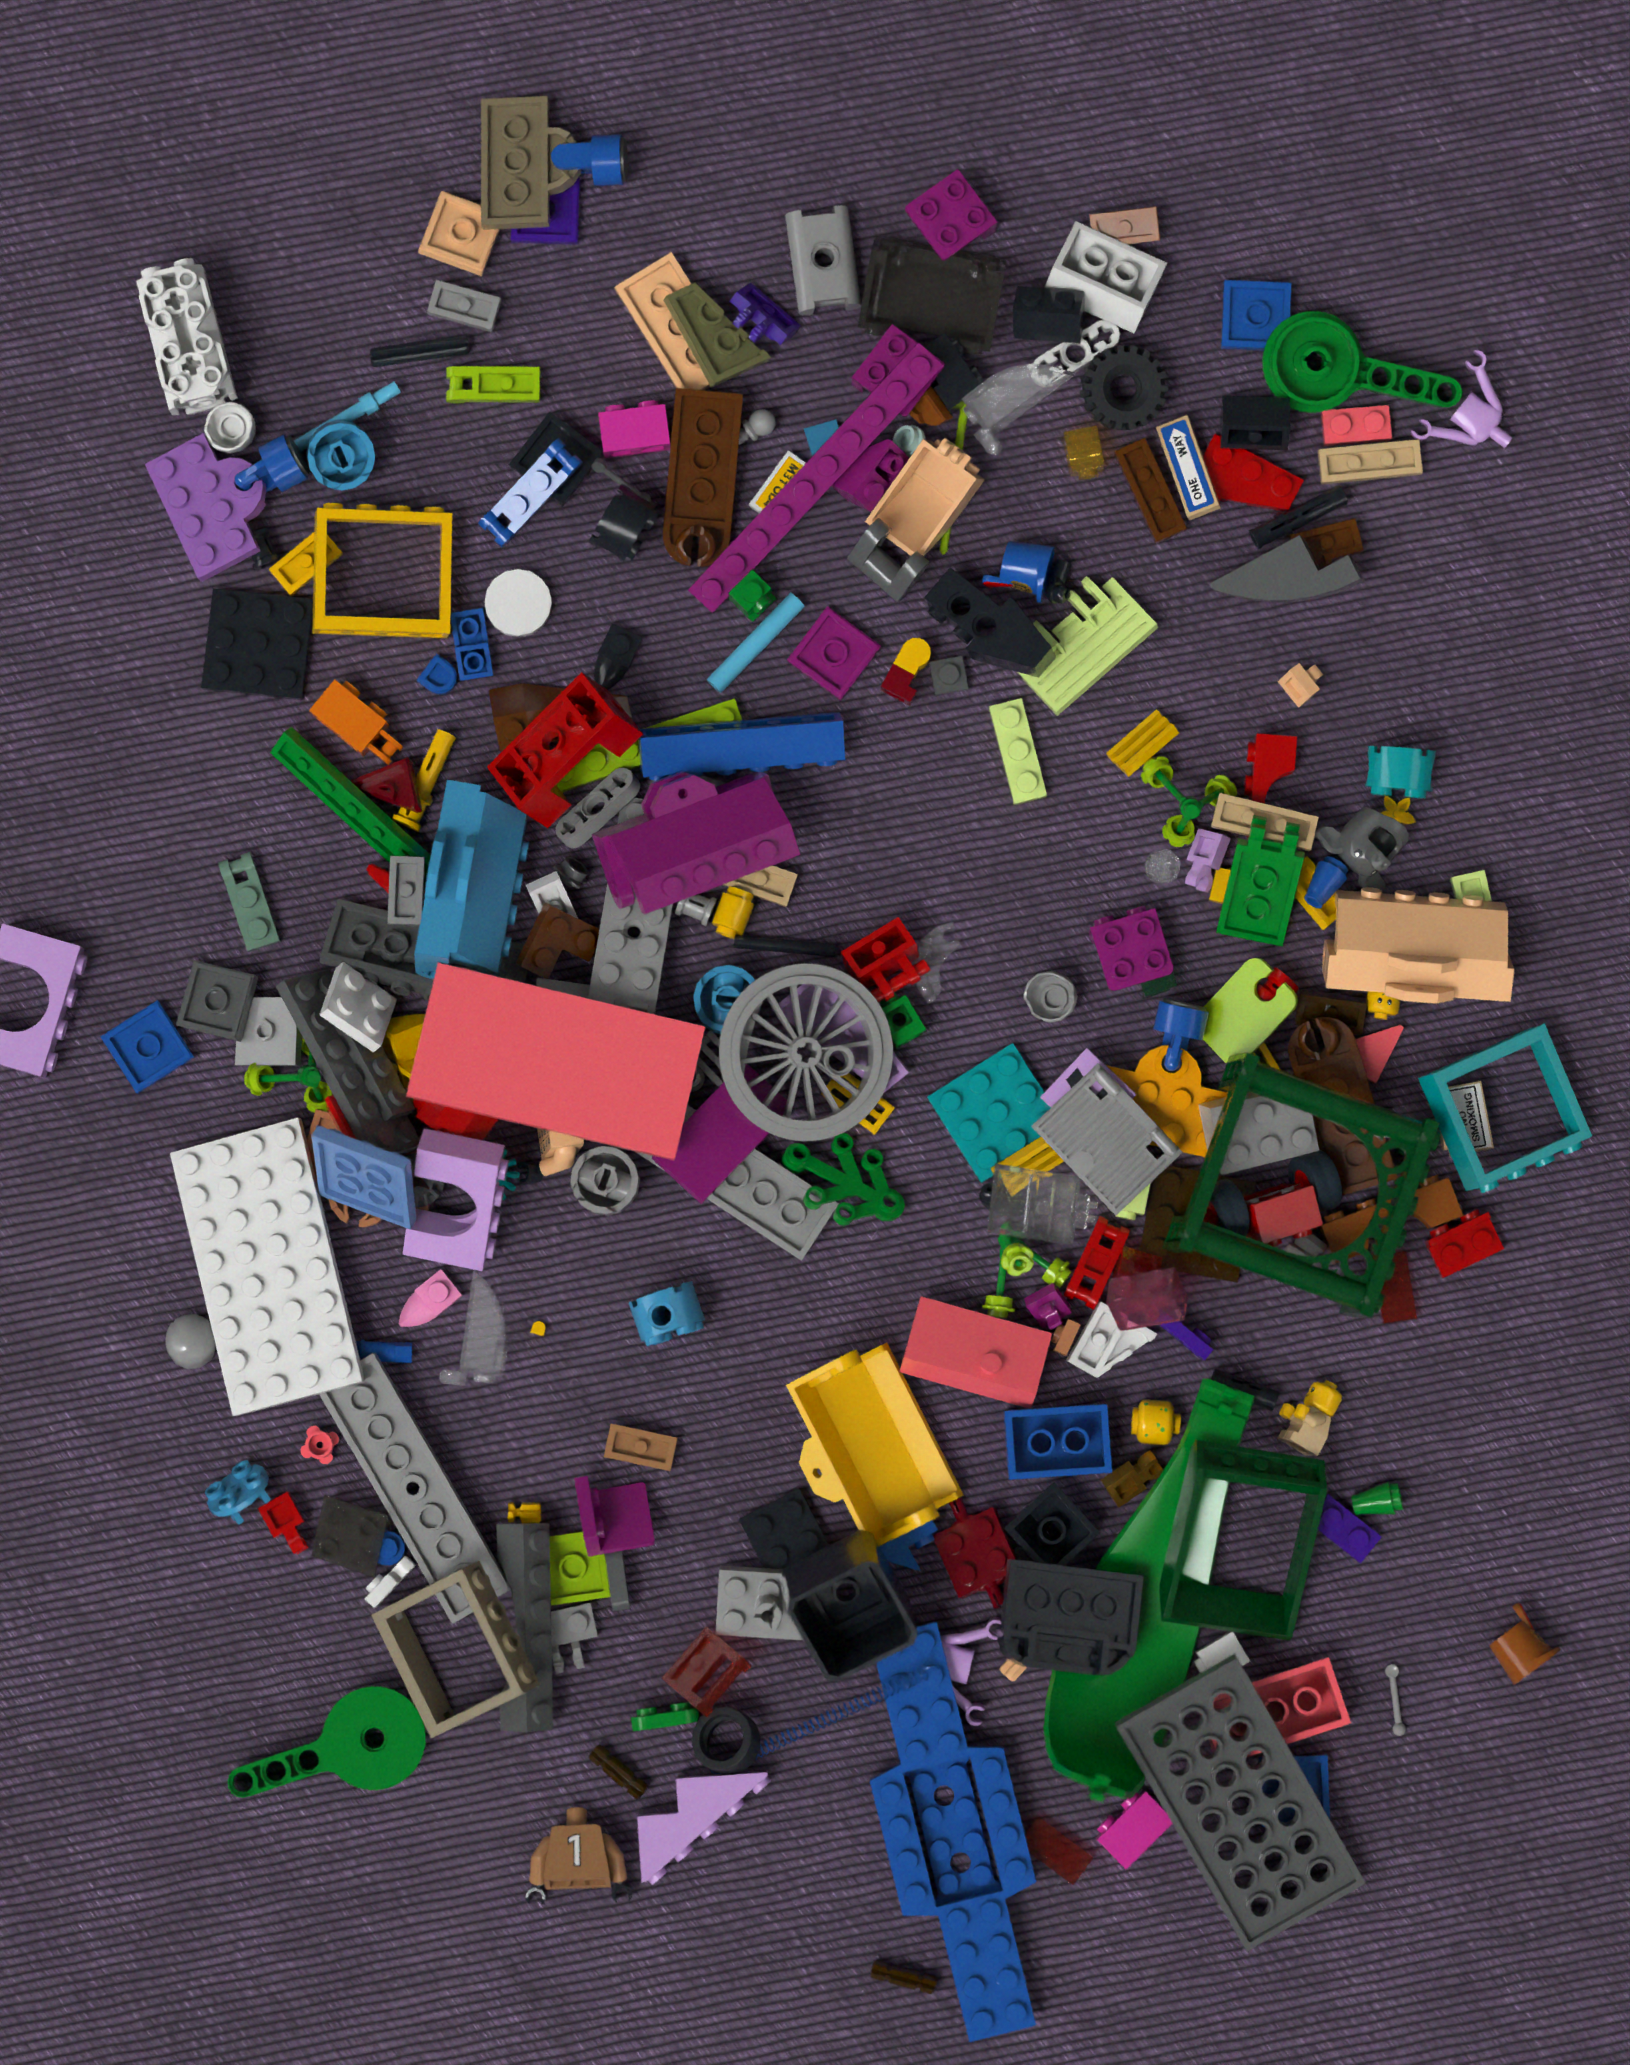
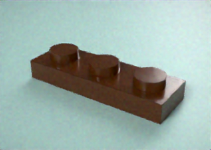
[1114,438,1187,544]

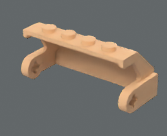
[1322,887,1514,1003]

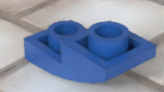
[450,607,493,681]

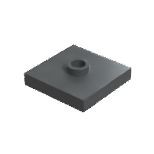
[176,960,259,1042]

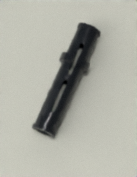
[1249,485,1348,549]

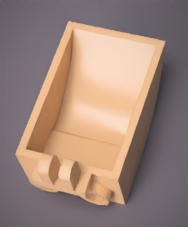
[865,438,984,556]

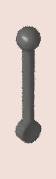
[592,458,651,502]

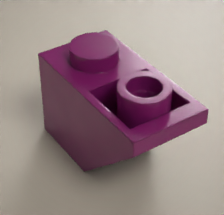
[832,439,909,512]

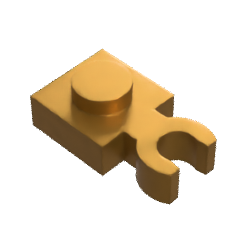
[1101,1451,1163,1508]

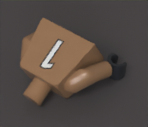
[525,1807,632,1905]

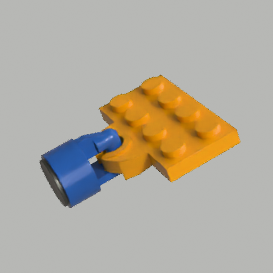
[1106,998,1227,1157]

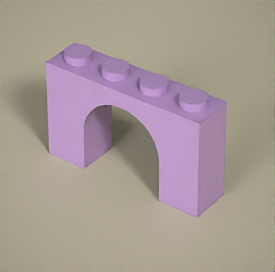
[0,924,87,1079]
[402,1129,509,1271]

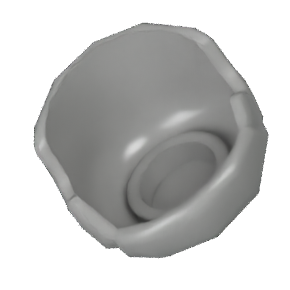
[1024,971,1078,1023]
[165,1314,216,1369]

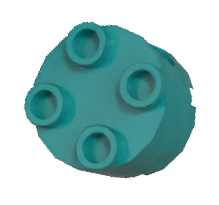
[1365,746,1436,798]

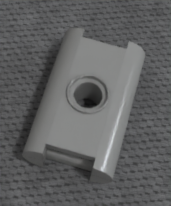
[785,205,862,315]

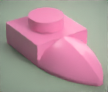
[399,1269,463,1327]

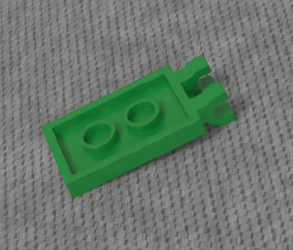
[1216,815,1305,947]

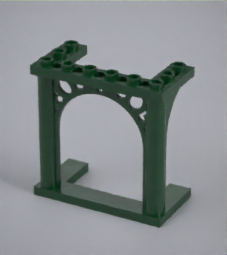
[1162,1053,1441,1318]

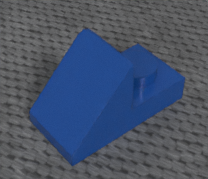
[880,1520,938,1571]

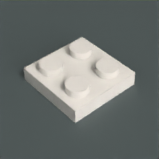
[320,962,397,1052]

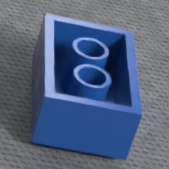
[1003,1404,1112,1480]

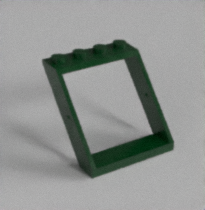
[1159,1440,1327,1640]

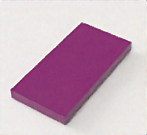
[652,1063,794,1204]

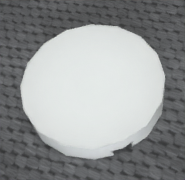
[484,569,552,637]

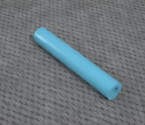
[706,593,805,693]

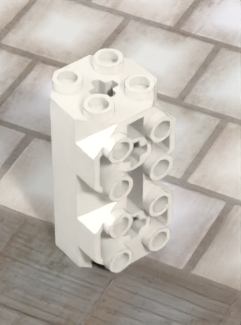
[136,258,237,415]

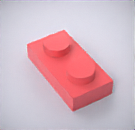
[1321,405,1392,446]

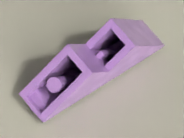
[637,1770,771,1885]

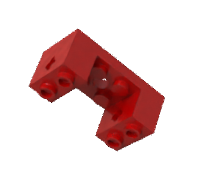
[487,672,643,828]

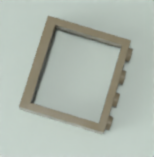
[371,1561,540,1739]

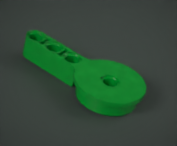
[1262,311,1462,413]
[227,1686,426,1798]

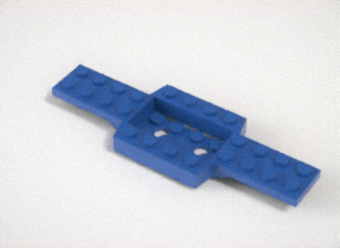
[869,1622,1036,2042]

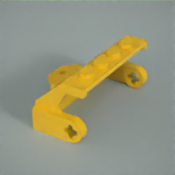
[786,1343,964,1546]

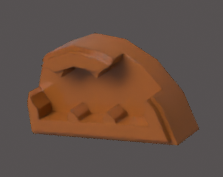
[909,386,953,426]

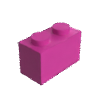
[598,400,671,458]
[1095,1790,1173,1869]

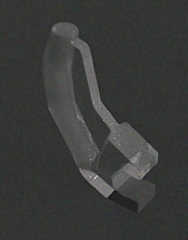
[914,922,960,1003]

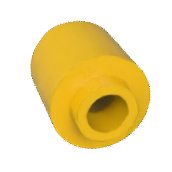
[712,886,754,939]

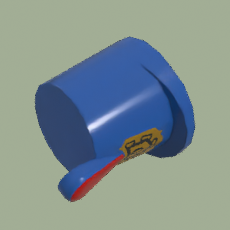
[982,541,1055,603]

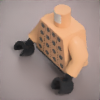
[518,1128,584,1183]

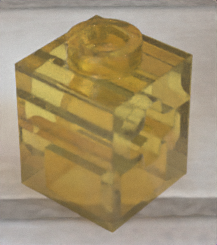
[1062,425,1105,480]

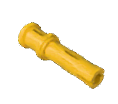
[392,729,456,832]

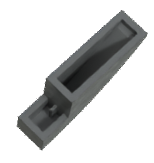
[1210,535,1365,603]

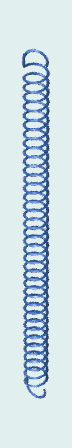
[710,1665,940,1774]

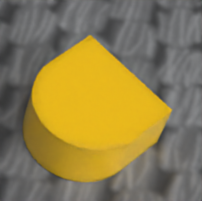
[530,1321,546,1336]

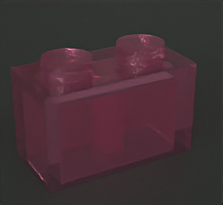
[1106,1267,1188,1331]

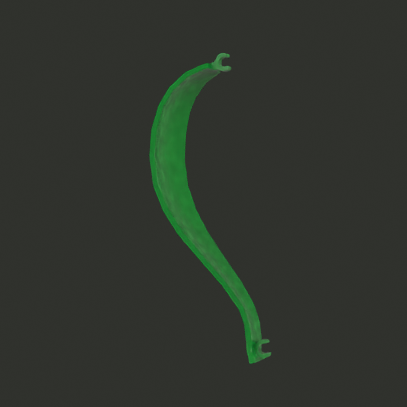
[1044,1378,1255,1803]

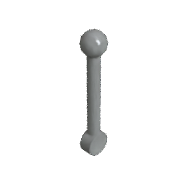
[1385,1664,1406,1736]

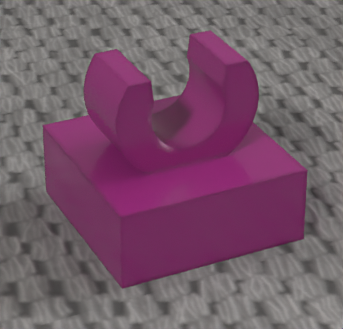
[1024,1283,1072,1330]

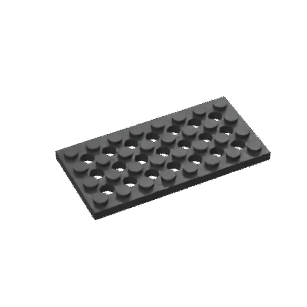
[1115,1654,1366,1951]

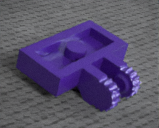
[730,282,801,345]

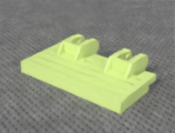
[1017,577,1158,716]

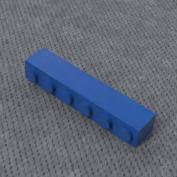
[639,712,845,781]

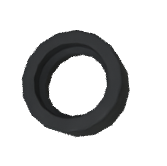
[692,1706,761,1775]

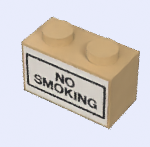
[1440,1081,1494,1157]

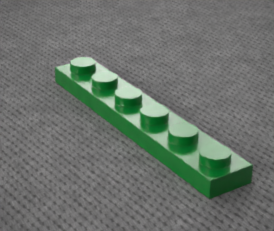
[270,727,431,884]

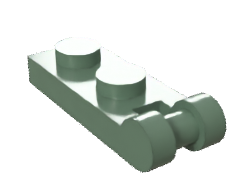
[218,852,281,952]

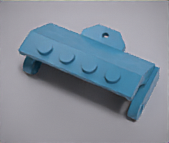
[415,780,529,979]

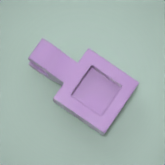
[1185,828,1230,893]

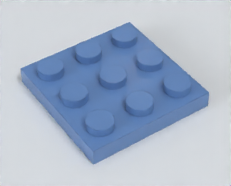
[312,1125,417,1230]

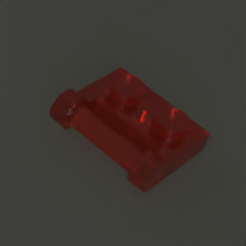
[661,1627,752,1718]

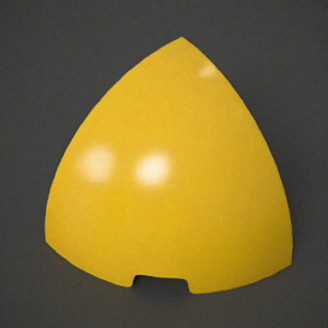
[382,1014,426,1102]

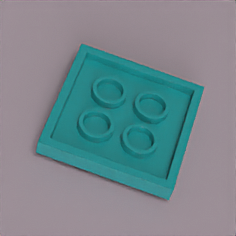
[927,1043,1051,1183]

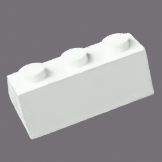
[1045,221,1167,334]

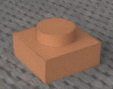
[1050,1319,1080,1356]

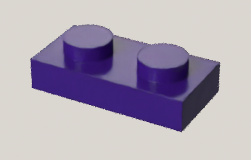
[1150,1306,1213,1361]
[1318,1494,1381,1564]

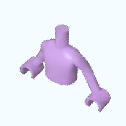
[1411,350,1513,448]
[940,1617,1001,1726]

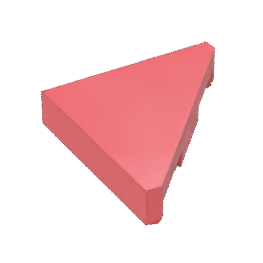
[1356,1025,1404,1084]

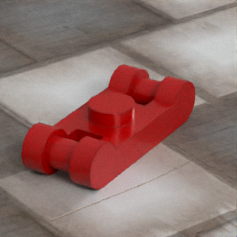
[1063,1216,1131,1310]

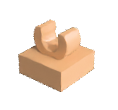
[1278,663,1323,708]

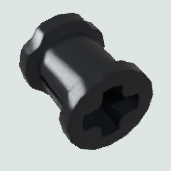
[251,528,281,571]

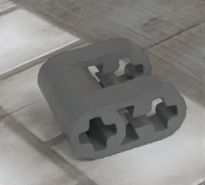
[847,518,930,603]

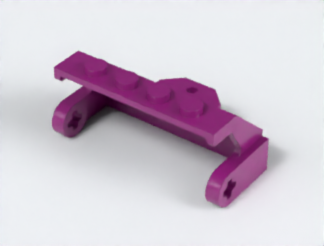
[592,771,800,914]

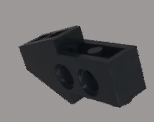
[924,567,1056,678]

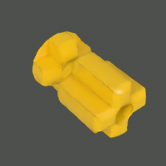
[508,1502,541,1523]

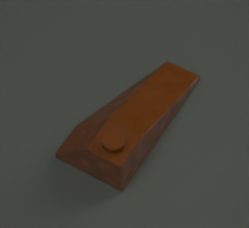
[489,683,632,753]

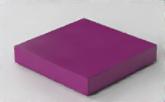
[787,606,881,701]

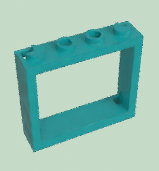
[1418,1023,1592,1193]

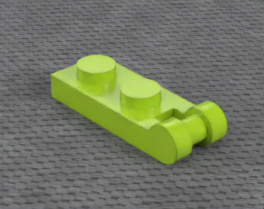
[446,366,540,403]

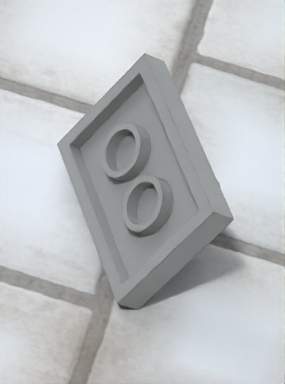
[716,1565,803,1640]

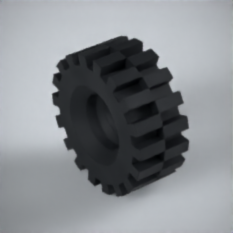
[1080,345,1168,430]

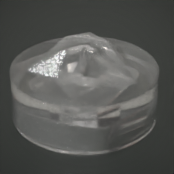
[1145,849,1180,884]

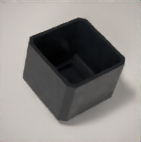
[780,1530,918,1682]

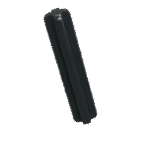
[370,335,469,367]

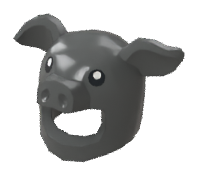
[1315,807,1409,890]

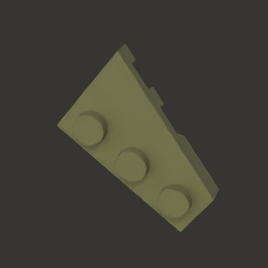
[664,283,771,388]

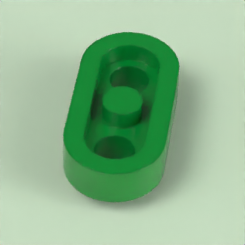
[630,1702,700,1731]

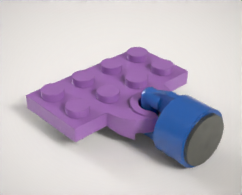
[145,433,310,582]

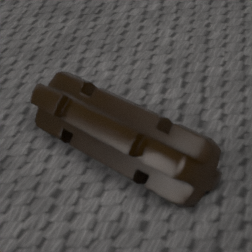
[589,1744,648,1799]
[870,1960,938,1994]

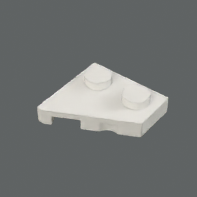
[1066,1301,1157,1378]

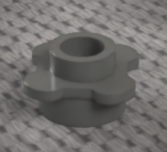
[553,856,588,888]

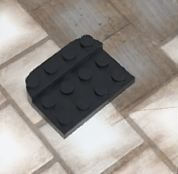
[997,1559,1143,1676]

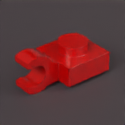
[258,1492,309,1555]

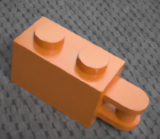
[309,679,403,765]

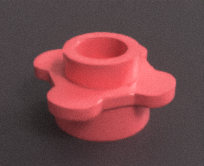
[300,1426,339,1464]

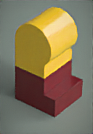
[880,638,931,706]

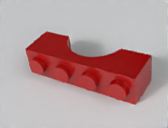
[1244,733,1297,840]

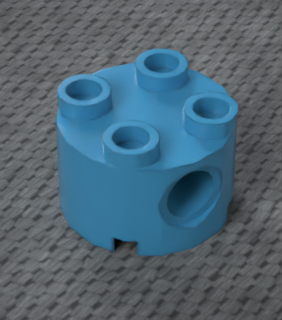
[306,420,375,491]
[693,965,762,1034]
[628,1281,705,1347]

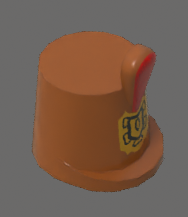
[1489,1602,1561,1685]

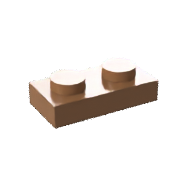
[604,1424,678,1471]

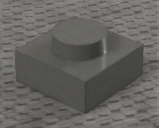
[929,656,969,696]

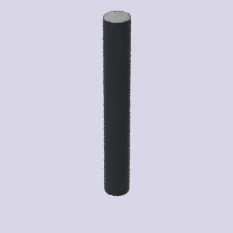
[734,935,836,957]

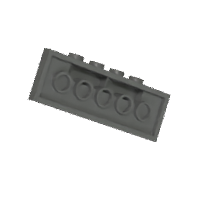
[320,899,529,1002]
[276,969,420,1155]

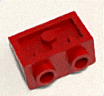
[1424,1209,1504,1278]

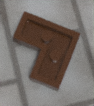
[1289,518,1364,601]
[515,903,600,979]

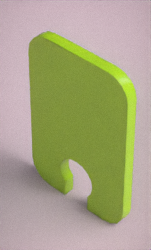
[1203,958,1298,1064]

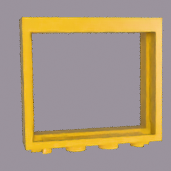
[312,503,452,638]

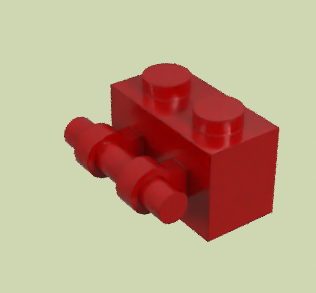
[841,917,931,1002]

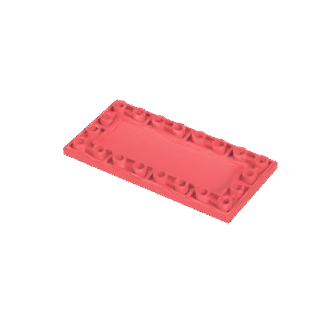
[406,963,705,1160]

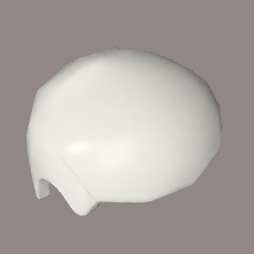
[204,402,256,454]

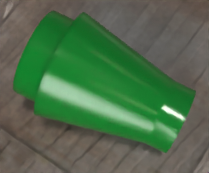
[1351,1481,1403,1515]

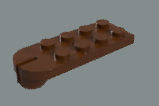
[663,388,743,567]
[1288,1017,1398,1195]

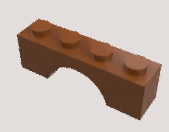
[1319,1174,1463,1265]

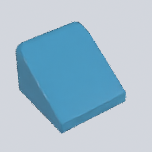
[804,420,839,457]

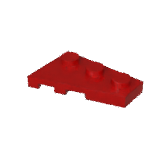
[1203,434,1304,512]

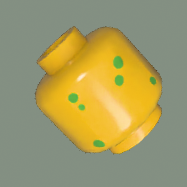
[1131,1399,1181,1445]

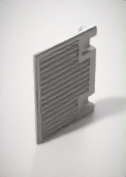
[1031,1063,1183,1215]

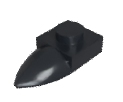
[594,624,643,690]

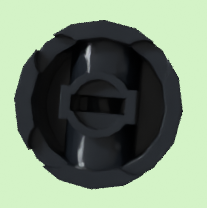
[589,484,659,562]

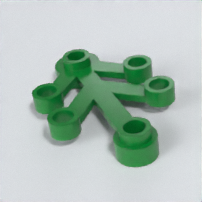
[782,1133,905,1226]

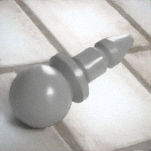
[739,409,776,445]

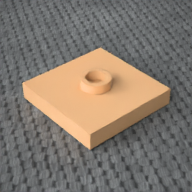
[418,191,499,276]

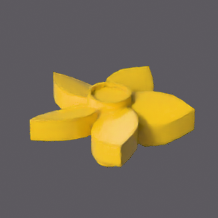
[1381,796,1416,824]

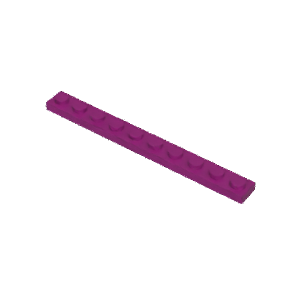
[688,342,943,613]

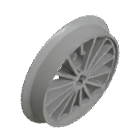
[719,964,893,1141]

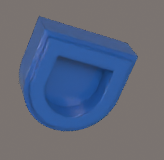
[416,654,457,695]

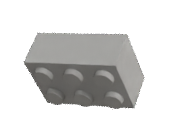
[1198,1092,1319,1175]

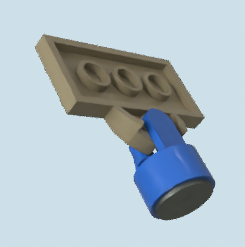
[481,96,628,230]

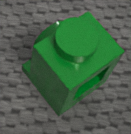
[728,570,776,623]
[879,994,926,1049]

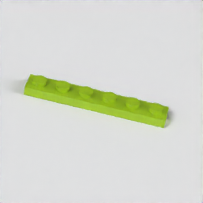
[556,698,742,792]

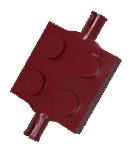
[933,1498,1018,1609]

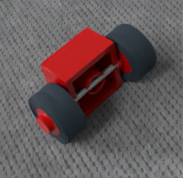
[1203,1150,1342,1247]

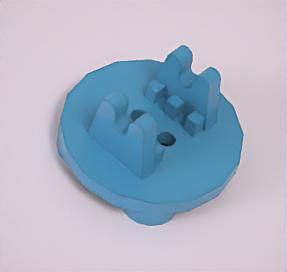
[205,1460,271,1525]

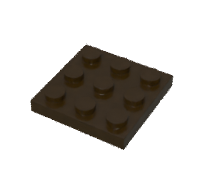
[1137,1166,1256,1283]

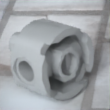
[570,1146,640,1216]

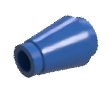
[1304,856,1348,908]

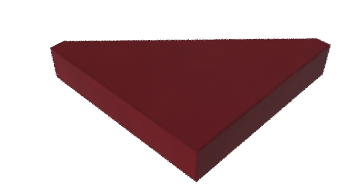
[351,757,422,813]

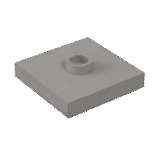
[235,997,302,1066]

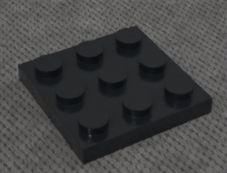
[201,588,313,700]

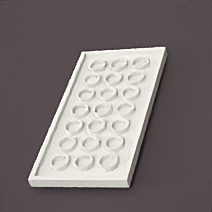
[170,1118,365,1416]

